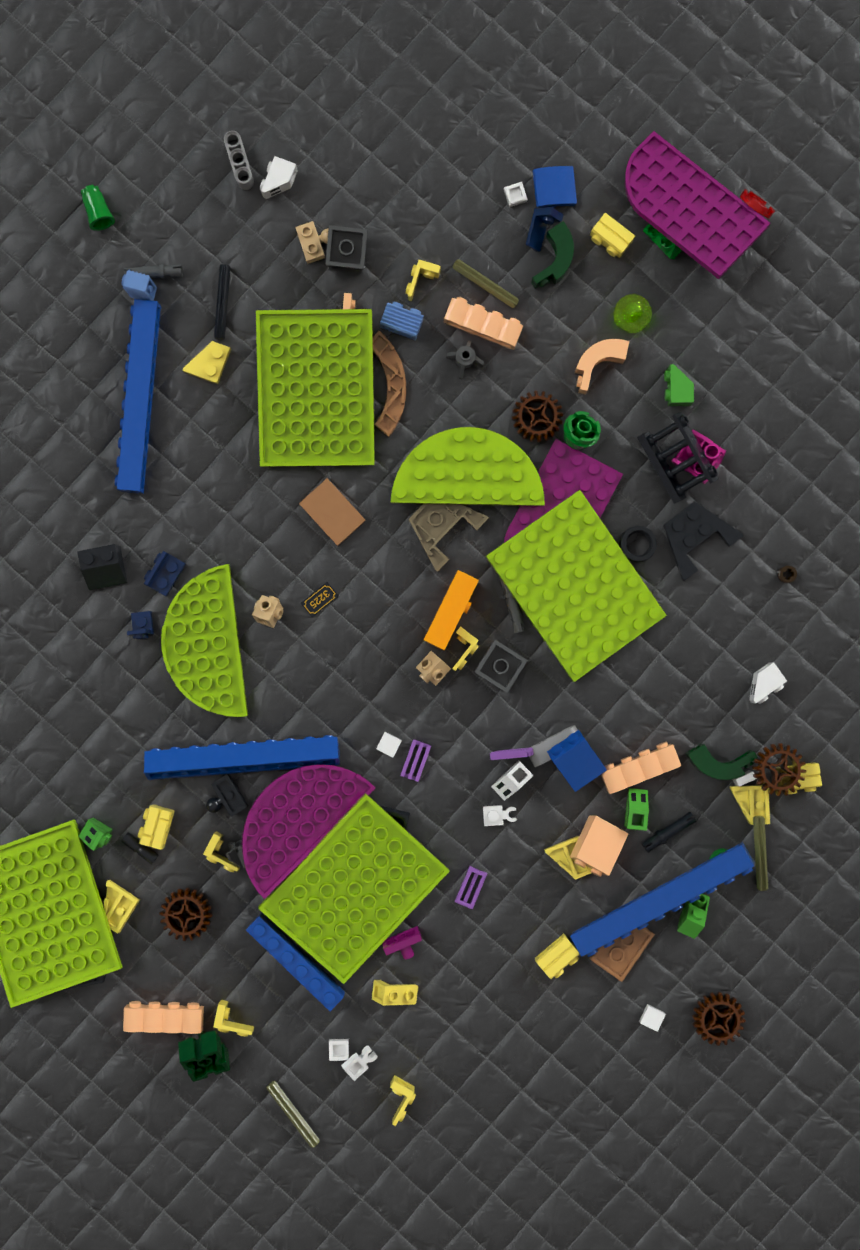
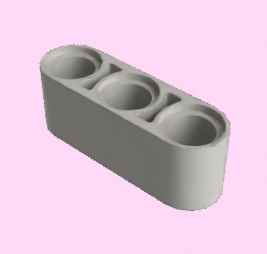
[224,131,254,190]
[529,725,578,767]

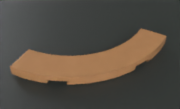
[373,331,406,437]

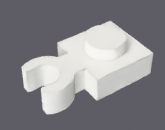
[483,805,517,826]
[341,1045,378,1081]

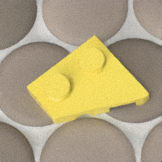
[182,341,231,384]
[730,785,770,825]
[544,836,592,880]
[104,880,140,934]

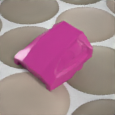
[672,430,726,484]

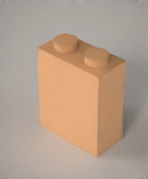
[570,815,628,877]

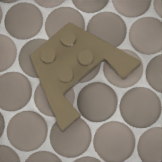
[409,504,489,572]

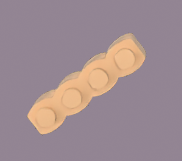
[444,297,523,350]
[601,742,682,794]
[123,1001,204,1034]

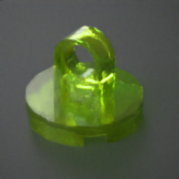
[613,294,652,333]

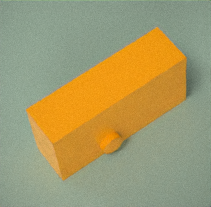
[424,570,479,651]

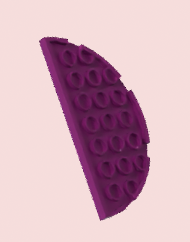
[242,764,375,899]

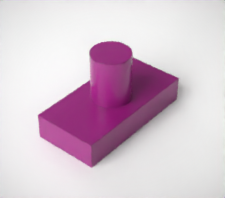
[382,926,422,960]

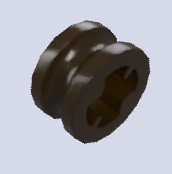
[778,566,797,583]

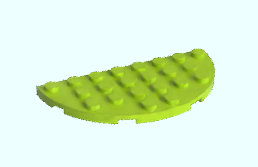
[391,427,545,506]
[161,564,248,717]

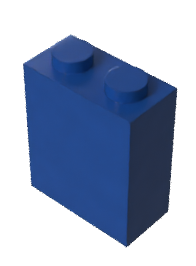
[547,730,607,792]

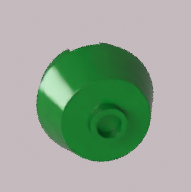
[564,411,601,450]

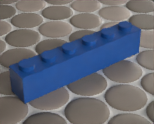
[246,912,345,1011]

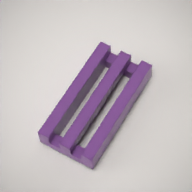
[400,739,431,782]
[490,747,534,760]
[455,865,487,909]

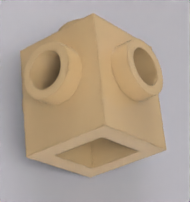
[252,595,283,628]
[416,651,451,686]

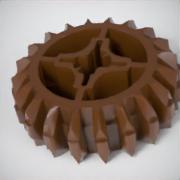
[512,391,563,443]
[752,743,807,796]
[159,888,213,941]
[692,992,746,1046]

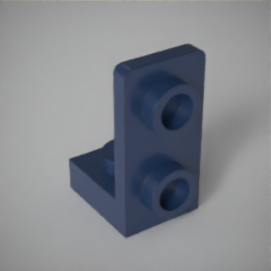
[526,207,564,252]
[127,611,154,639]

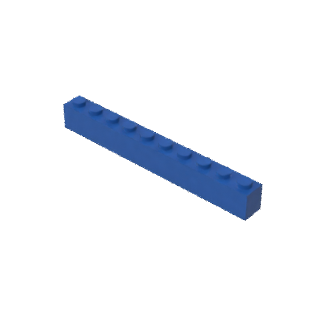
[115,299,161,494]
[144,735,340,780]
[570,842,755,957]

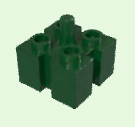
[178,1030,230,1082]

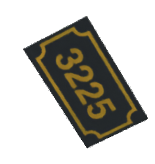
[301,582,339,618]

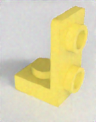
[405,260,441,301]
[452,626,479,671]
[203,831,240,872]
[372,980,418,1006]
[213,1000,254,1037]
[390,1075,416,1126]

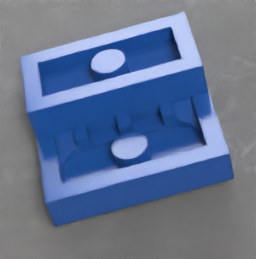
[533,166,577,208]

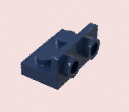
[144,551,186,597]

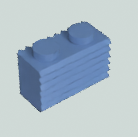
[121,269,157,301]
[380,302,424,340]

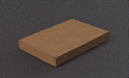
[299,478,366,546]
[590,927,655,982]

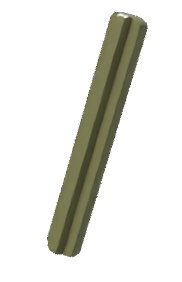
[453,259,519,308]
[753,816,768,891]
[266,1081,320,1148]

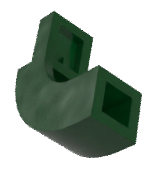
[531,221,574,289]
[685,744,758,780]

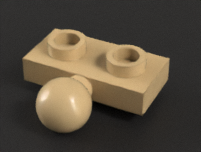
[295,221,329,264]

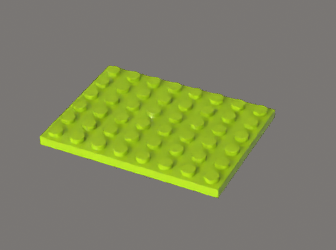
[256,309,375,466]
[485,490,667,682]
[258,793,450,984]
[0,820,123,1008]

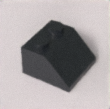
[77,544,127,591]

